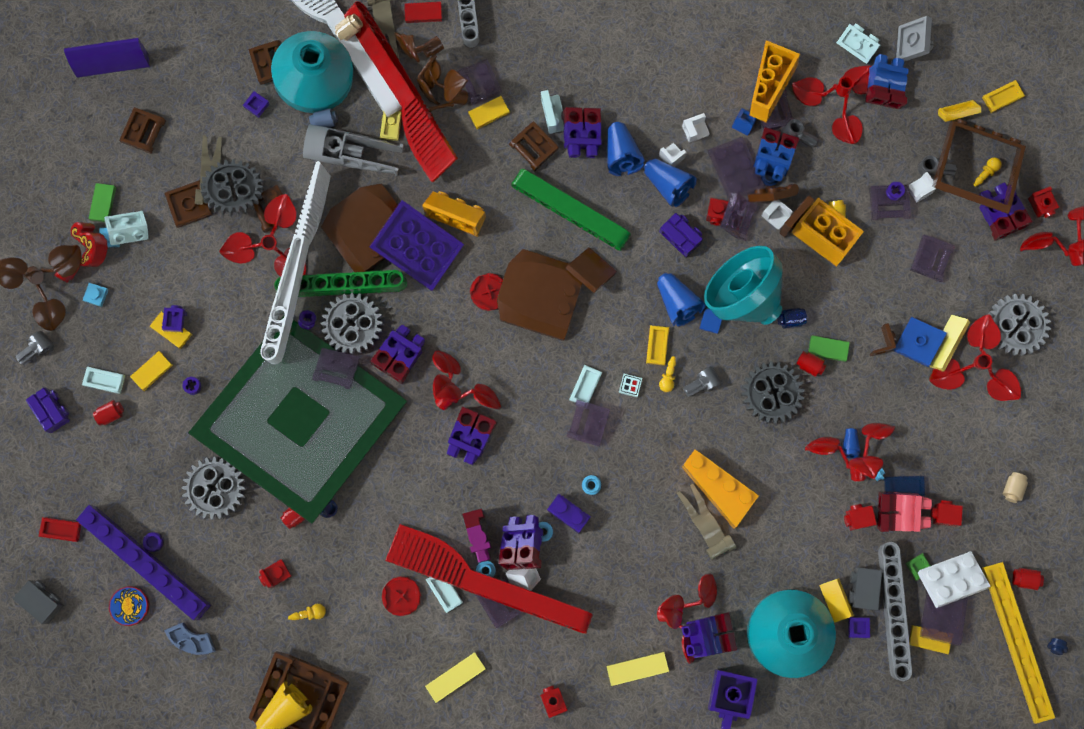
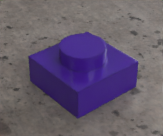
[243,91,270,118]
[848,617,870,638]

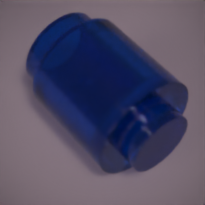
[777,308,807,329]

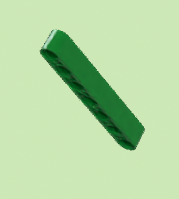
[511,169,631,251]
[274,270,407,297]

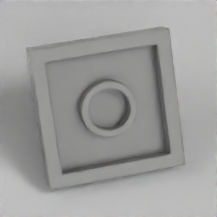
[896,16,934,62]

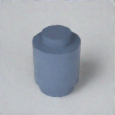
[309,108,338,128]

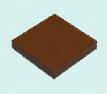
[165,180,212,228]
[780,196,814,238]
[566,247,617,293]

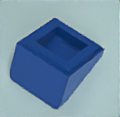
[732,109,757,136]
[699,308,722,334]

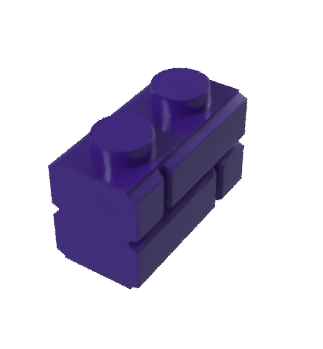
[659,213,703,258]
[26,387,70,434]
[547,494,590,534]

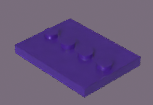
[369,200,464,291]

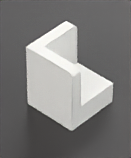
[682,113,710,143]
[659,143,687,167]
[906,172,936,203]
[762,200,793,230]
[506,568,541,591]

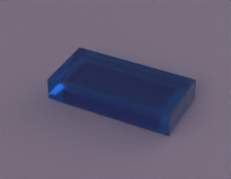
[884,476,925,496]

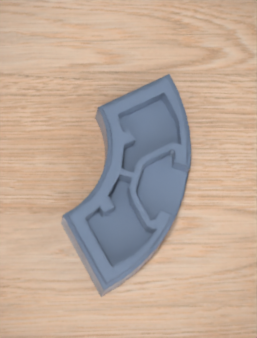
[164,623,216,655]

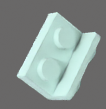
[836,23,881,64]
[541,90,564,134]
[104,211,148,245]

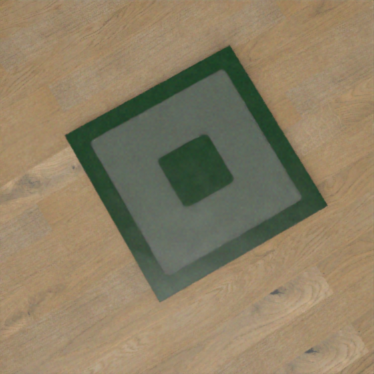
[188,315,407,524]

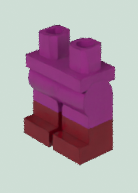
[463,508,492,563]

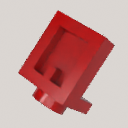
[706,198,729,226]
[259,559,292,588]

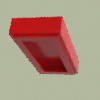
[405,2,442,23]
[38,517,82,542]

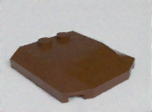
[321,183,398,272]
[497,249,582,341]
[249,651,349,729]

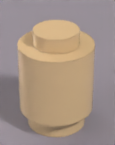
[335,14,363,41]
[1003,472,1028,503]

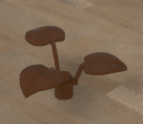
[394,32,444,105]
[423,58,468,116]
[0,245,81,331]

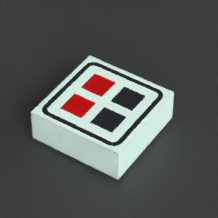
[619,374,642,397]

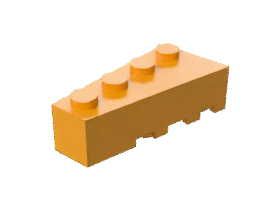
[749,40,800,123]
[682,449,759,529]

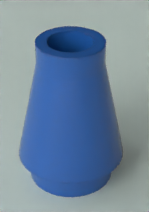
[842,428,861,458]

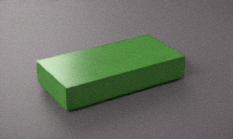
[89,183,116,222]
[808,336,850,362]

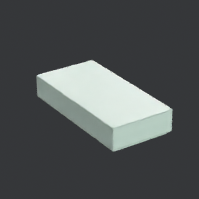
[569,365,602,408]
[82,367,125,394]
[426,577,463,613]

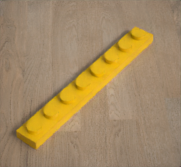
[982,562,1055,724]

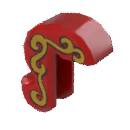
[71,222,108,267]

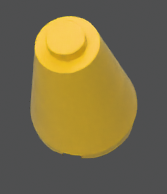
[256,681,312,729]

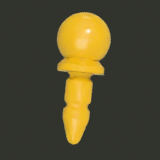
[974,157,1002,187]
[659,356,676,392]
[288,604,326,620]

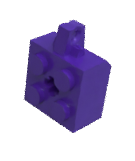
[708,669,757,729]

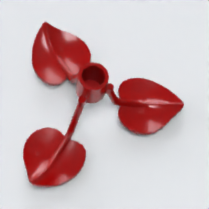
[792,66,871,144]
[219,194,306,277]
[1020,206,1084,266]
[929,314,1021,401]
[432,351,501,410]
[805,423,895,481]
[657,573,717,664]

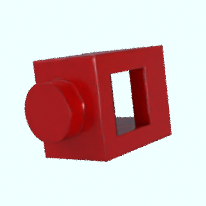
[1028,186,1059,219]
[540,685,568,718]

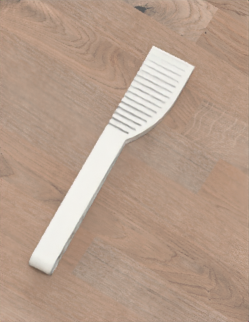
[291,0,402,118]
[261,161,331,364]

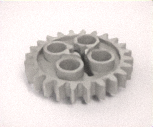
[321,293,384,355]
[988,294,1051,356]
[182,457,247,520]

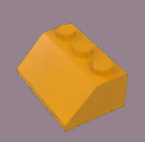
[423,191,486,237]
[791,197,864,267]

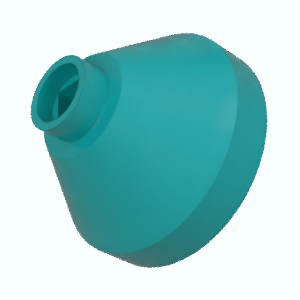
[271,31,353,113]
[704,246,783,325]
[747,590,836,678]

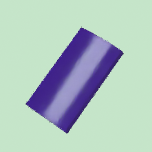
[64,38,150,78]

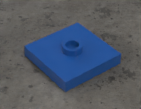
[894,317,947,367]

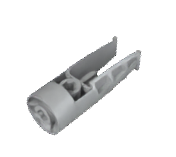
[303,124,403,176]

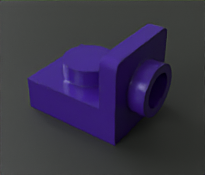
[162,305,187,333]

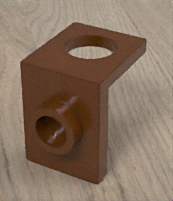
[870,323,896,357]

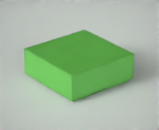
[905,553,931,580]

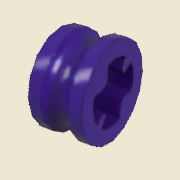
[886,182,905,201]
[298,310,316,329]
[182,377,202,395]

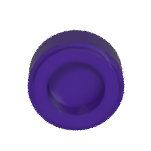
[143,532,164,552]

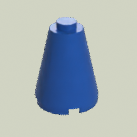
[607,122,645,176]
[644,159,697,207]
[657,273,706,327]

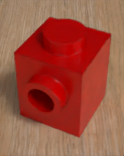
[930,500,963,527]
[844,504,877,531]

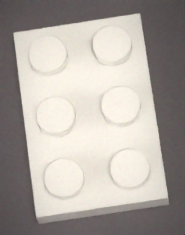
[918,551,990,608]

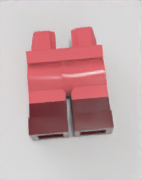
[877,491,932,532]

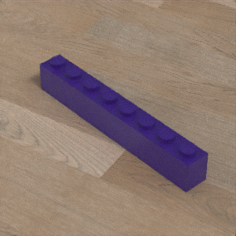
[76,505,211,620]

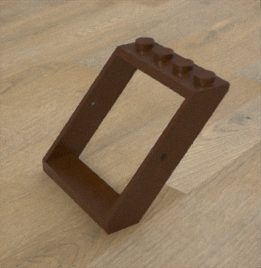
[932,119,1026,214]

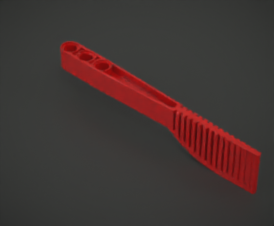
[344,1,458,182]
[385,524,593,634]

